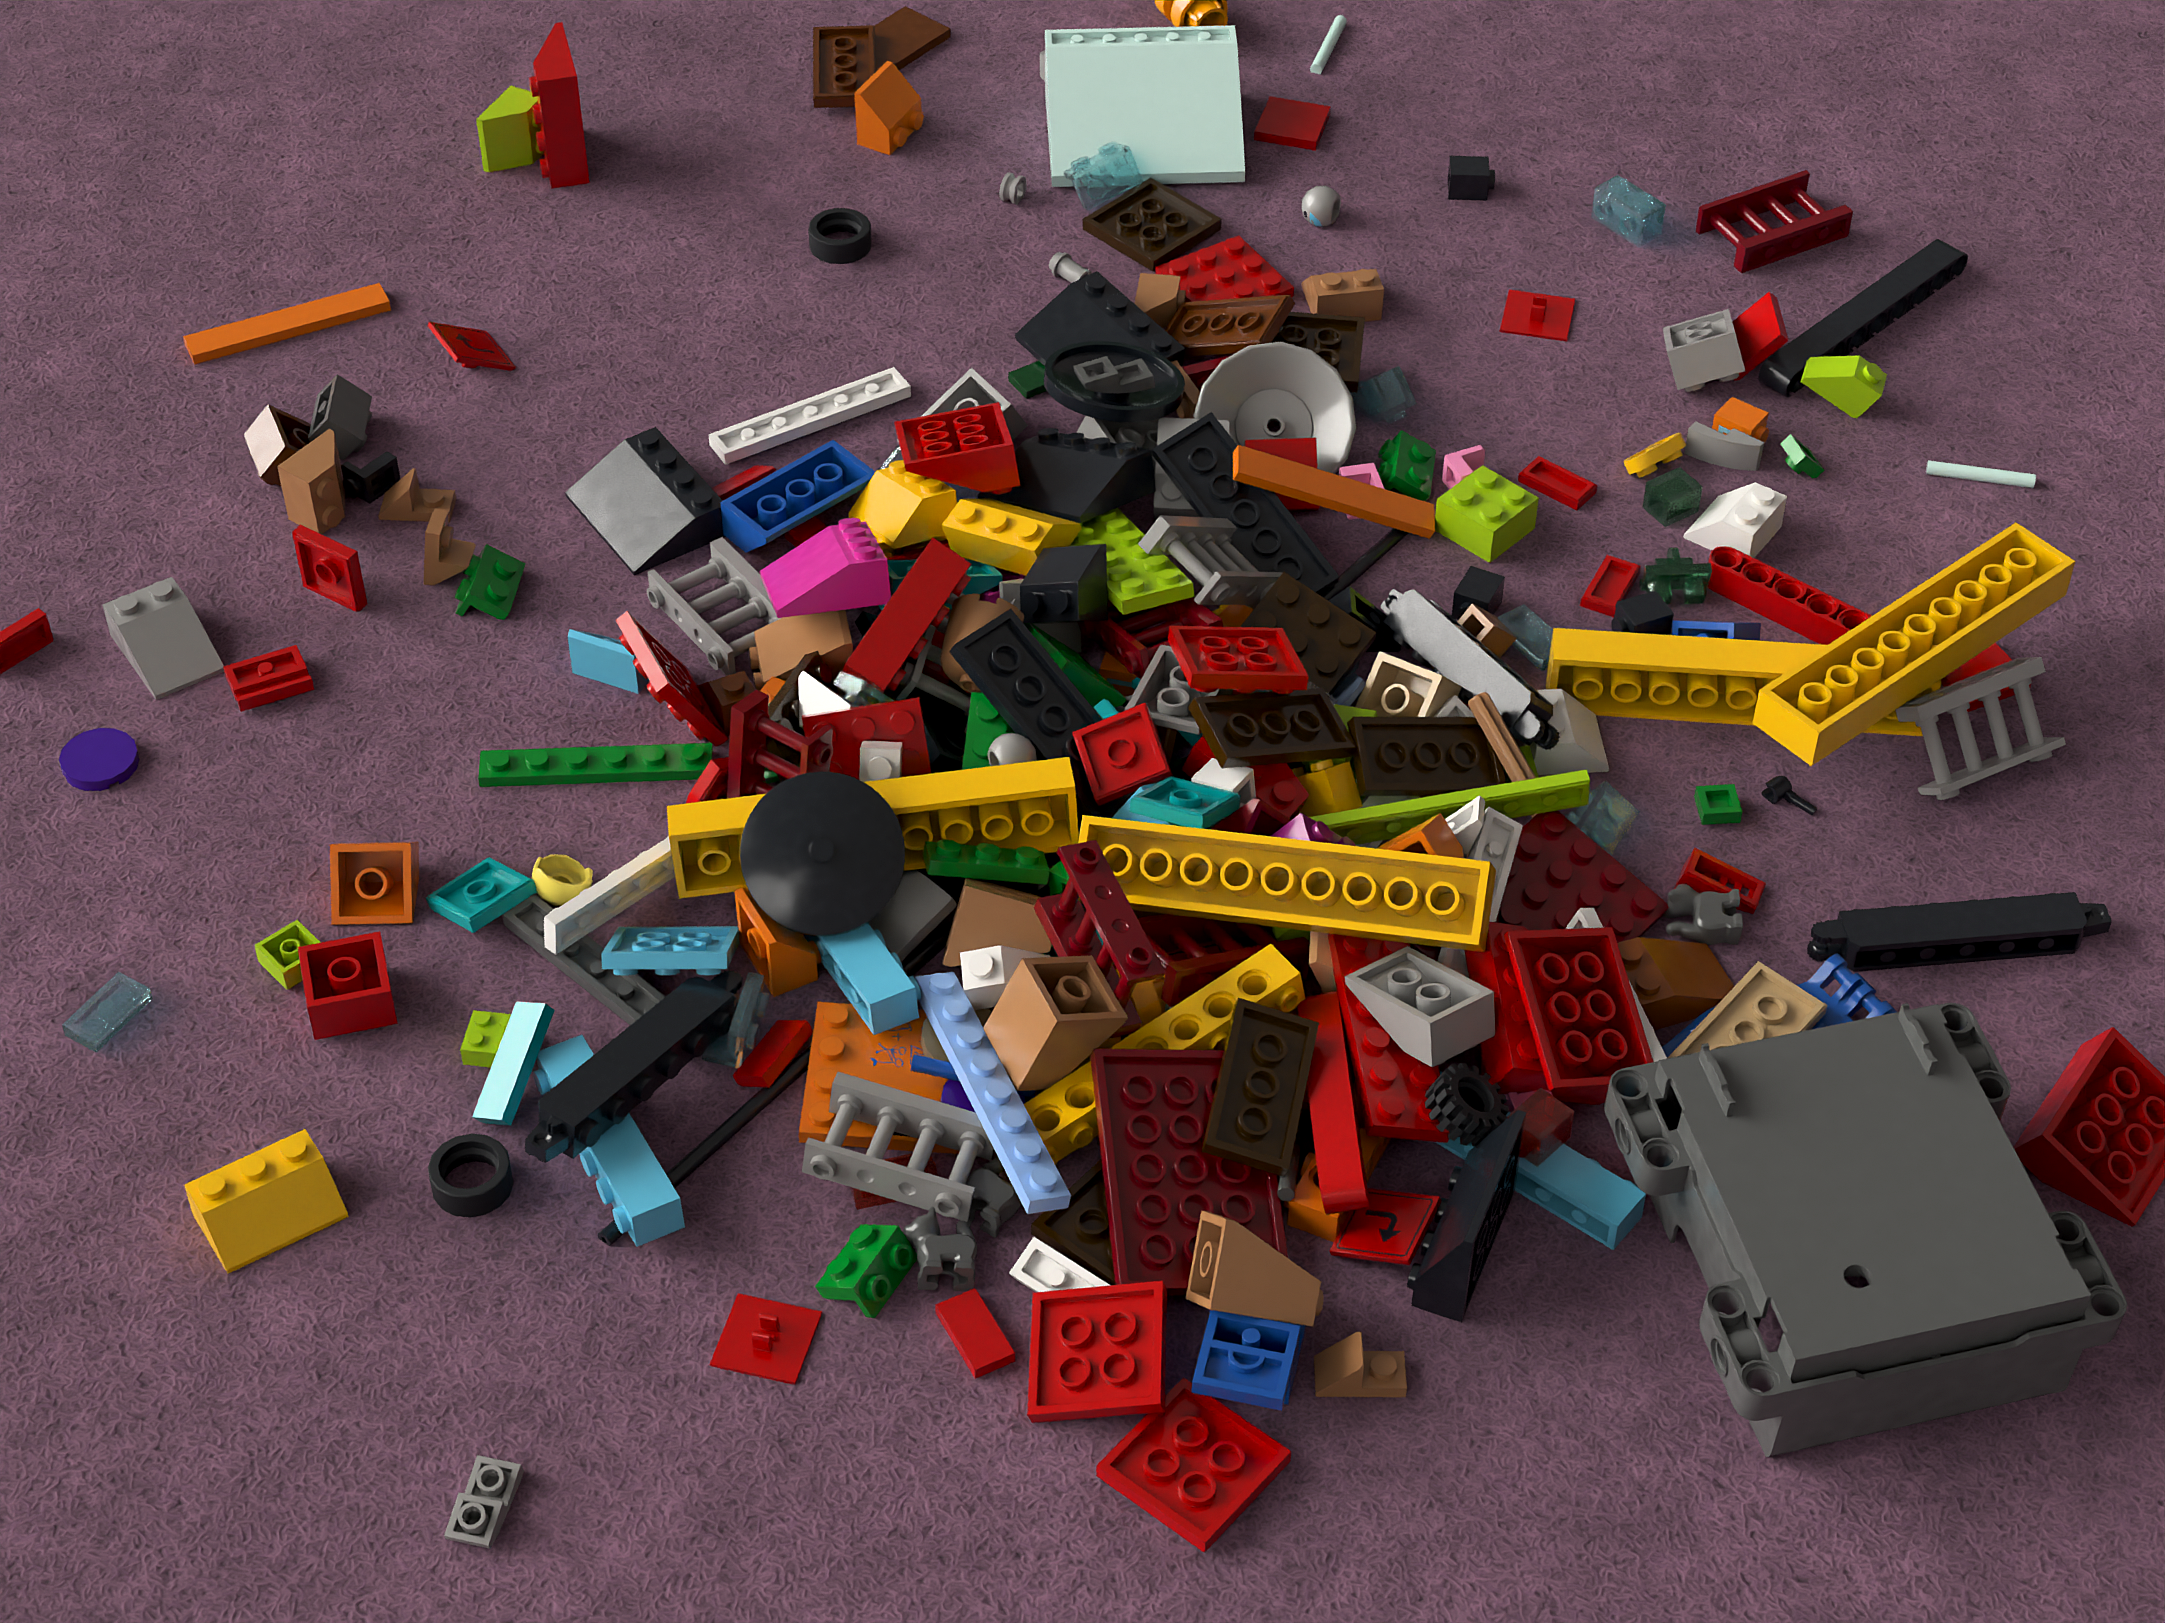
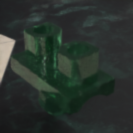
[1639,547,1712,604]

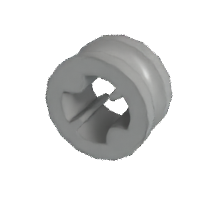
[999,172,1026,205]

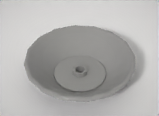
[1193,342,1356,474]

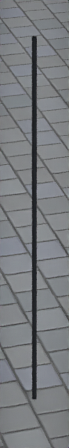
[598,528,1409,1246]

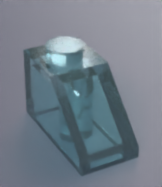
[1350,366,1417,424]

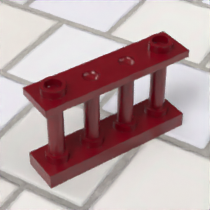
[1695,170,1853,273]
[1078,597,1224,679]
[727,689,833,798]
[1034,840,1166,1039]
[1138,914,1310,1007]

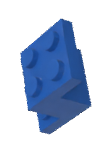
[1192,1310,1306,1411]

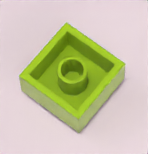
[254,920,321,990]
[460,1010,511,1068]

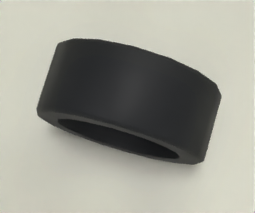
[808,208,872,264]
[428,1133,514,1218]

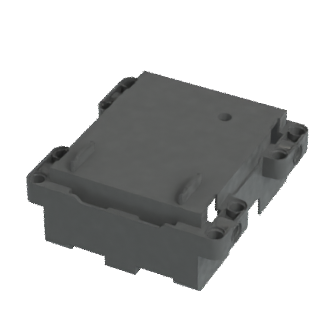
[1604,1003,2127,1457]

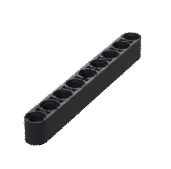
[1758,239,1968,398]

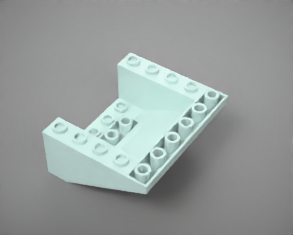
[1045,25,1245,187]

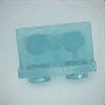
[1063,142,1144,210]
[1565,781,1640,855]
[702,972,769,1068]

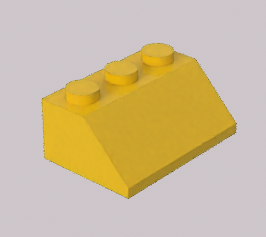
[848,460,957,549]
[942,498,1082,576]
[184,1129,349,1274]

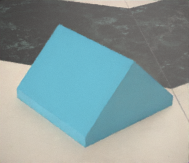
[567,629,649,694]

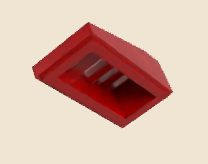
[1674,847,1766,914]

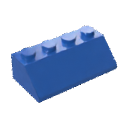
[720,440,875,553]

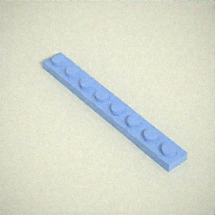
[915,972,1071,1214]

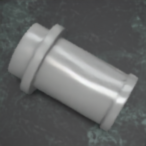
[1049,252,1092,283]

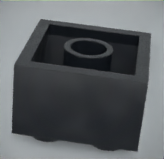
[1020,544,1108,624]

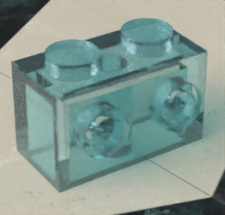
[1591,175,1666,247]

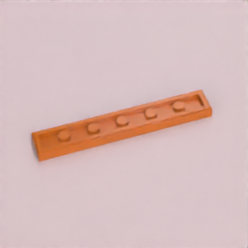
[183,283,391,365]
[1233,445,1435,539]

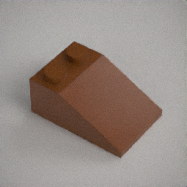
[1617,937,1734,1030]

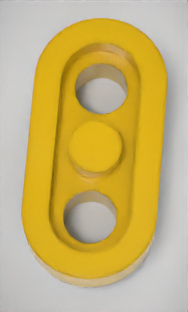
[1623,432,1686,478]

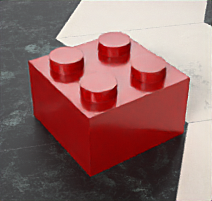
[298,931,398,1040]

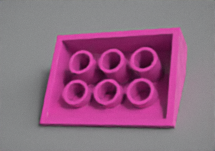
[760,518,891,618]

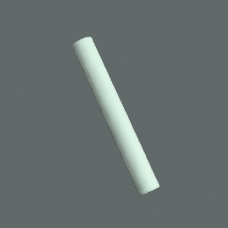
[1310,15,1347,74]
[1926,460,2036,488]

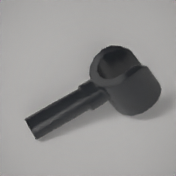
[1762,776,1817,815]

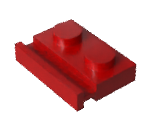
[223,645,314,712]

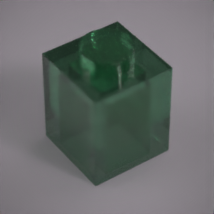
[1642,467,1702,527]

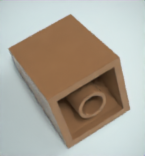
[749,610,855,697]
[943,878,1052,967]
[983,956,1128,1091]
[1186,1210,1324,1327]

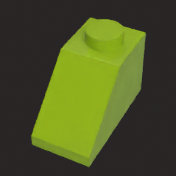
[1801,355,1887,418]

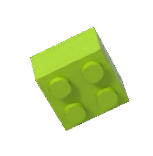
[1435,465,1539,563]

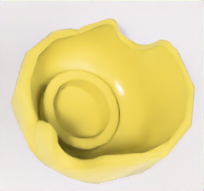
[532,854,593,907]

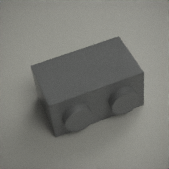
[308,374,372,460]

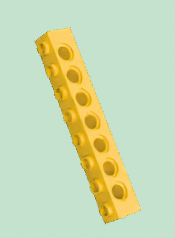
[1024,944,1306,1165]

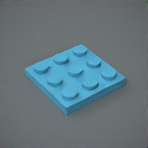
[602,926,740,976]

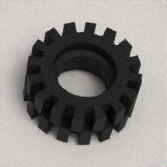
[1425,1063,1509,1146]

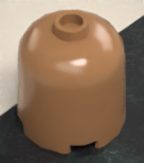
[940,594,1024,692]

